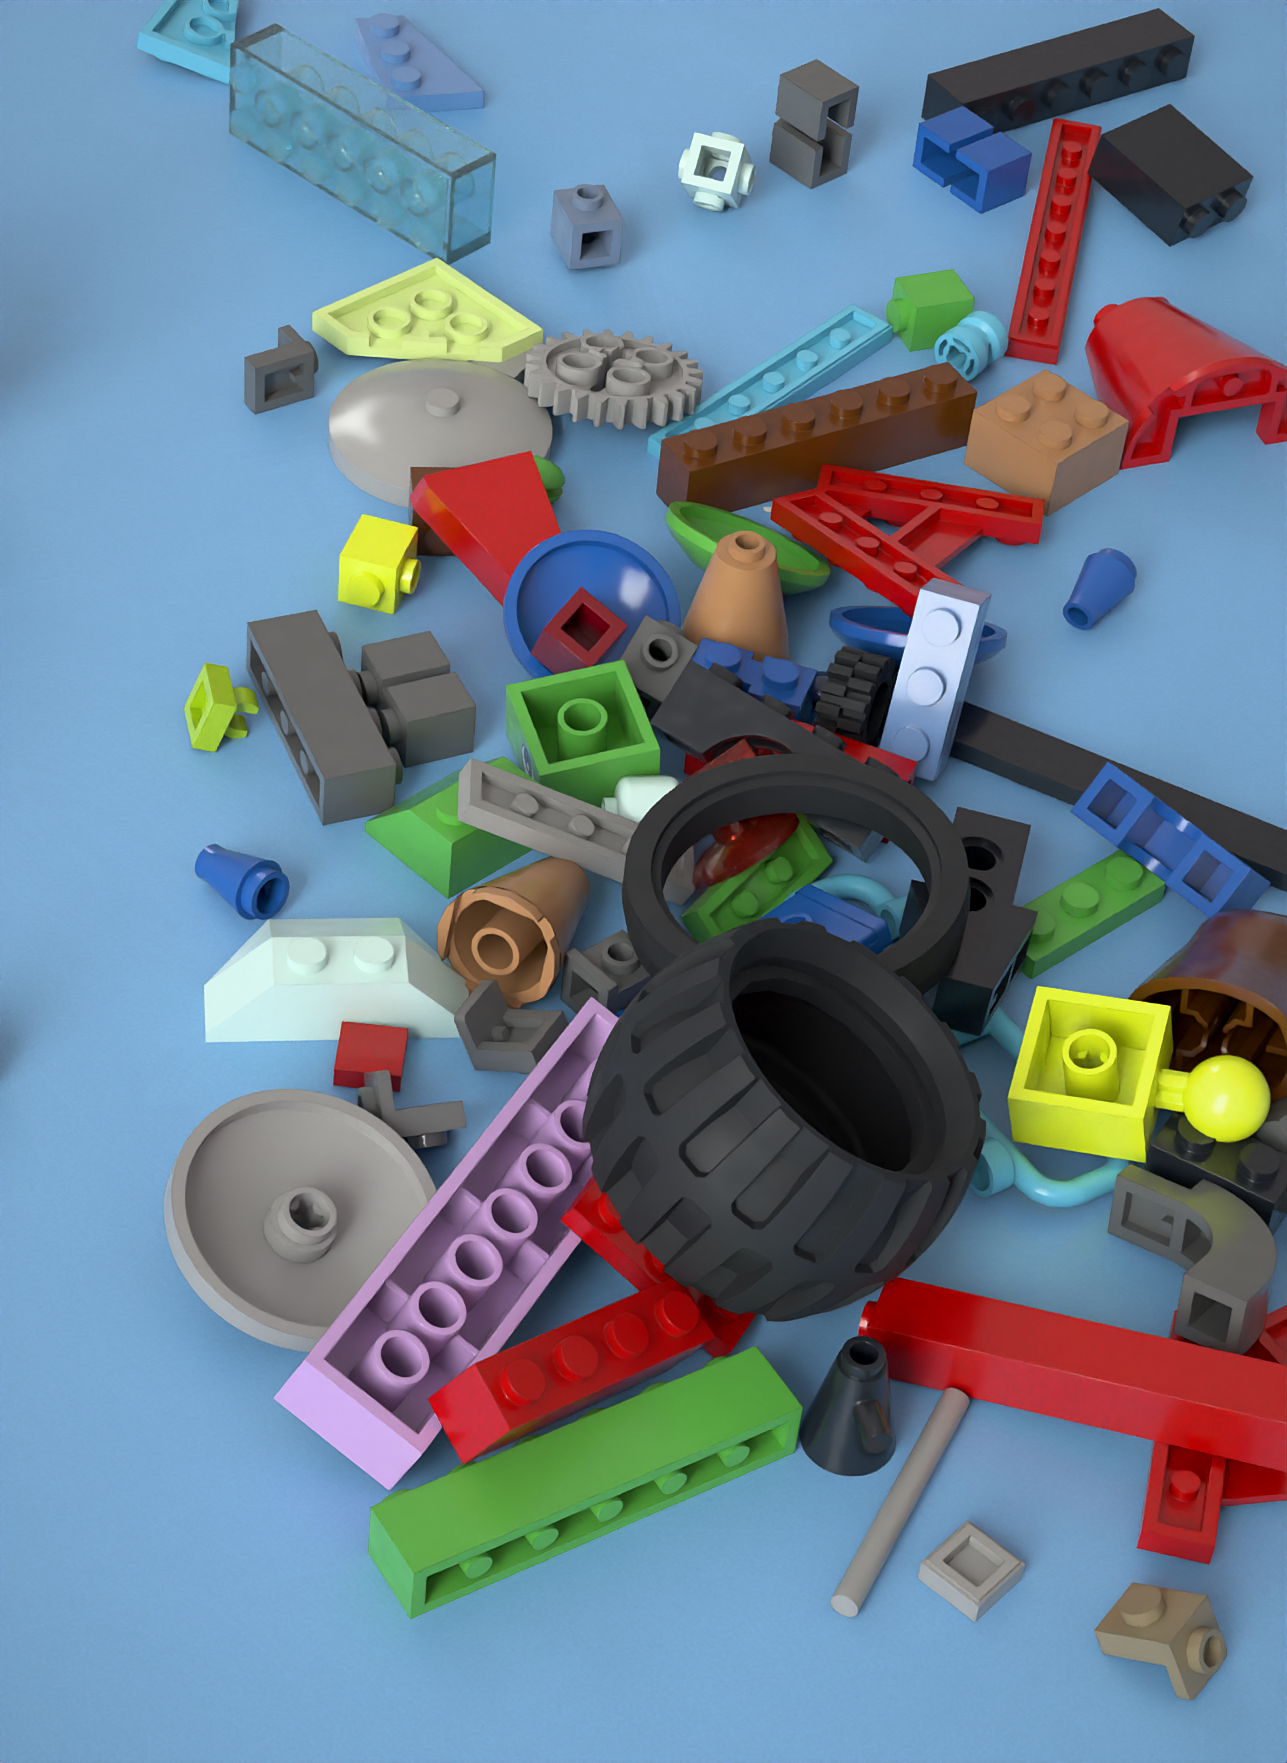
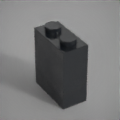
[1087,104,1254,247]

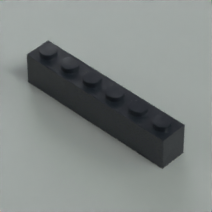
[921,8,1195,134]

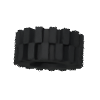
[813,646,897,748]

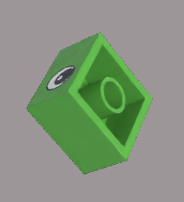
[505,660,661,808]

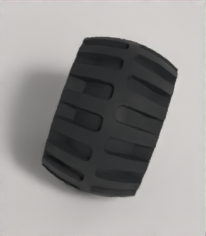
[582,917,986,1322]

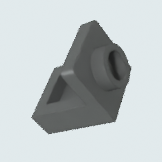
[454,979,569,1074]
[356,1070,466,1149]

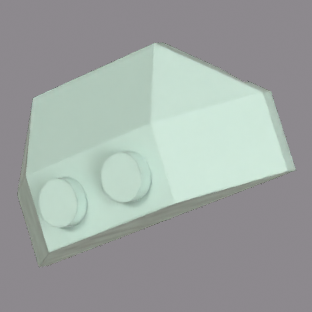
[204,918,469,1042]

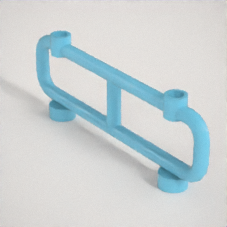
[784,874,1133,1208]

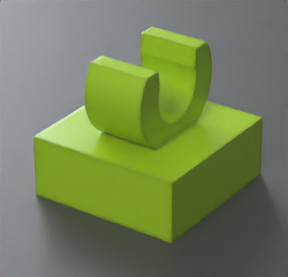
[184,662,259,752]

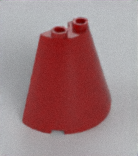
[1084,297,1287,470]

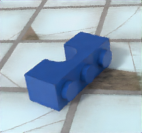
[1070,762,1271,918]

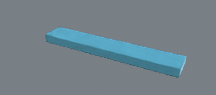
[646,304,894,460]

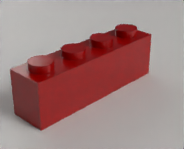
[427,1278,715,1465]

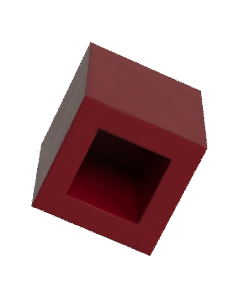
[530,587,628,674]

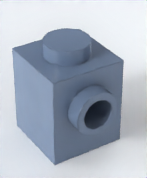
[550,184,624,270]

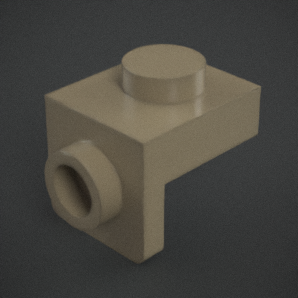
[1094,1582,1227,1700]

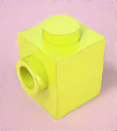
[338,514,421,615]

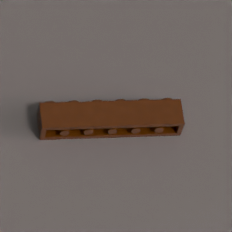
[656,362,978,512]

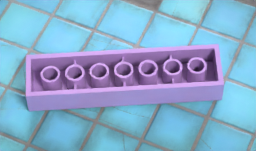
[273,996,619,1491]

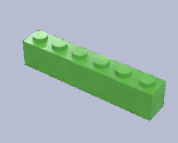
[368,1346,803,1619]

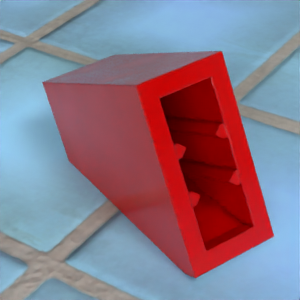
[409,451,561,607]

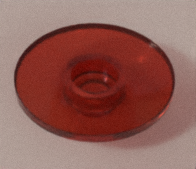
[692,813,800,889]

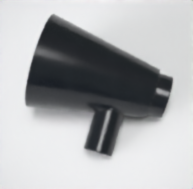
[799,1336,896,1476]

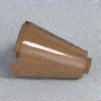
[681,530,792,665]
[437,856,591,1009]

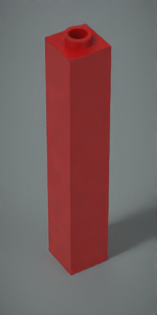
[858,1277,1287,1472]

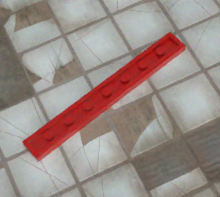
[1004,118,1102,365]

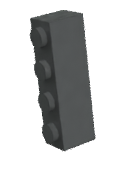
[246,610,403,826]

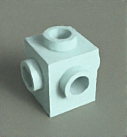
[678,132,756,212]

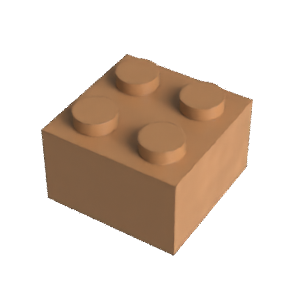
[964,369,1129,517]

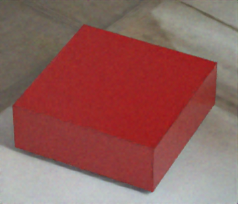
[333,1021,408,1092]

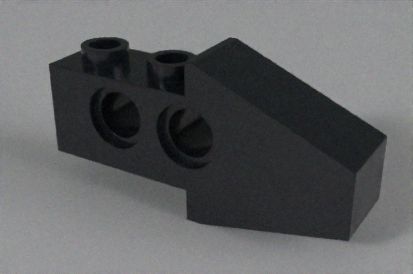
[899,806,1038,1037]

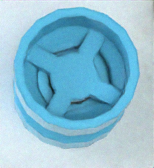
[934,310,1008,381]

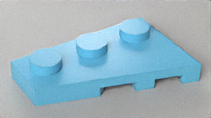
[136,0,238,85]

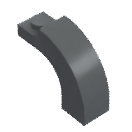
[1107,1164,1277,1355]

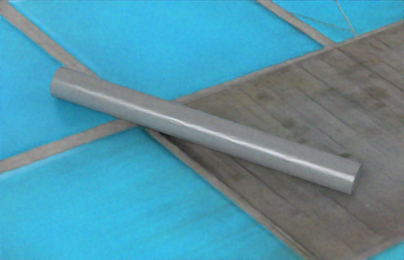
[830,1388,970,1617]

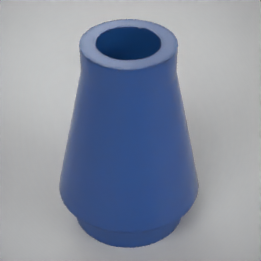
[1063,548,1137,630]
[195,844,290,920]

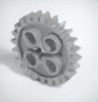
[524,329,703,430]

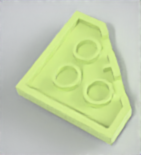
[312,258,543,362]

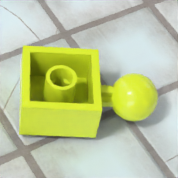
[1007,986,1271,1163]

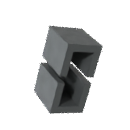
[769,59,859,189]
[357,631,476,768]

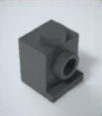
[560,929,652,1014]

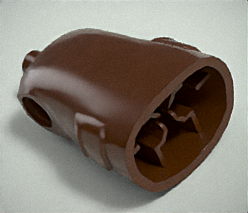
[1128,909,1287,1102]

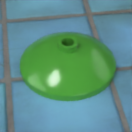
[665,501,831,596]

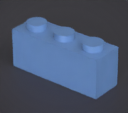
[879,578,992,781]

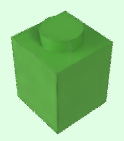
[886,269,975,352]

